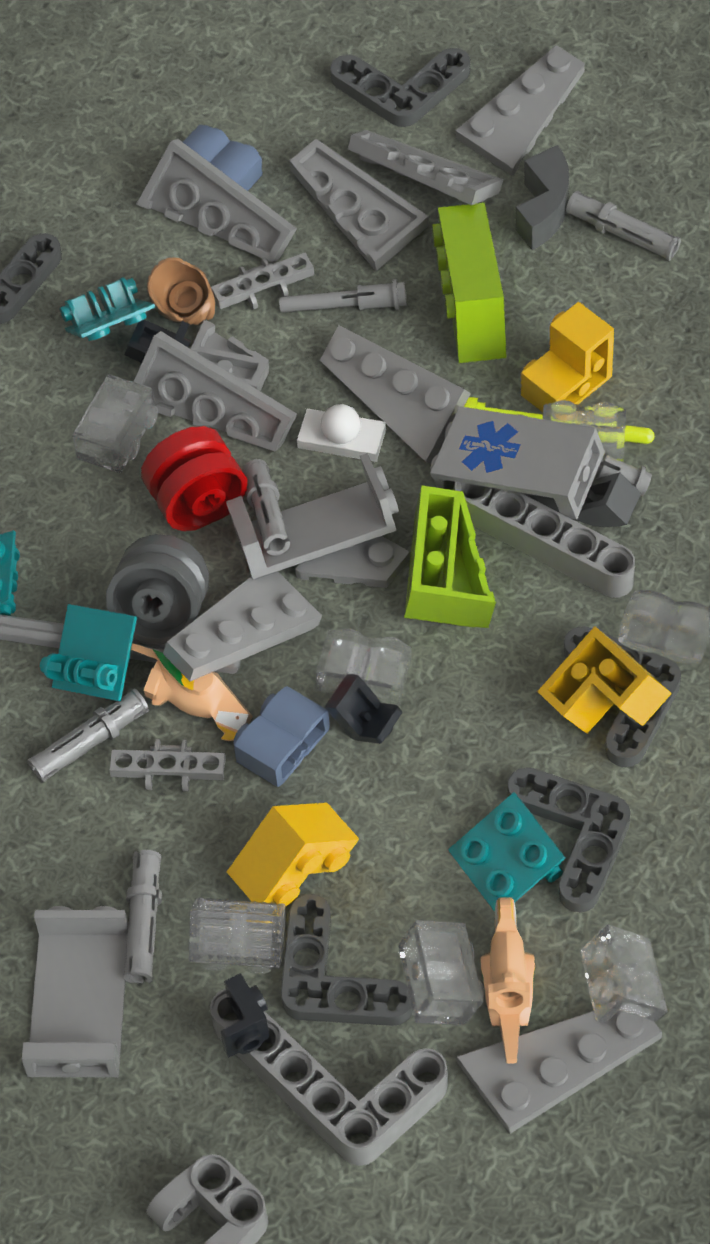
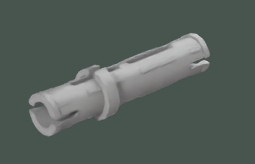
[566,190,681,261]
[243,459,290,556]
[27,688,150,783]
[123,850,162,983]

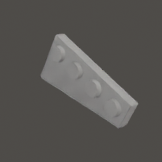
[456,45,585,176]
[348,130,503,205]
[289,139,429,271]
[163,571,322,681]

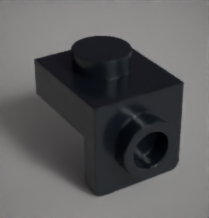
[124,320,191,363]
[325,674,402,744]
[220,973,269,1057]

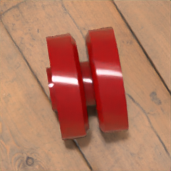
[141,426,248,532]

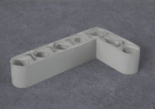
[455,415,635,598]
[210,989,448,1166]

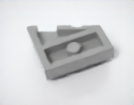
[191,320,269,391]
[295,536,410,588]

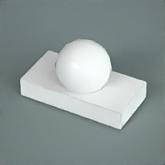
[297,404,386,462]

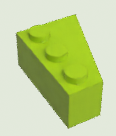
[404,485,496,628]

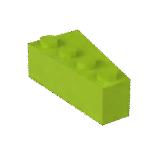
[432,202,506,363]

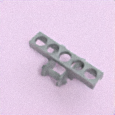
[211,252,314,310]
[109,739,226,791]

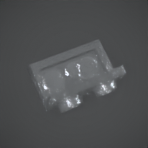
[580,924,667,1024]

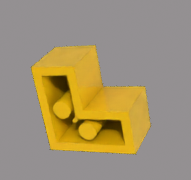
[521,301,614,417]
[537,626,672,734]
[227,803,359,909]

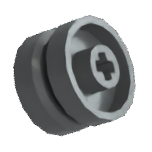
[106,534,209,645]

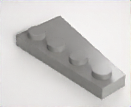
[136,139,297,262]
[320,325,471,465]
[124,331,297,451]
[457,997,662,1134]

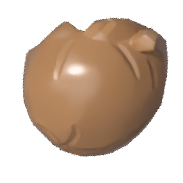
[147,257,215,325]

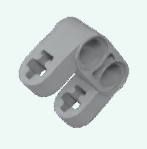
[146,1154,268,1244]

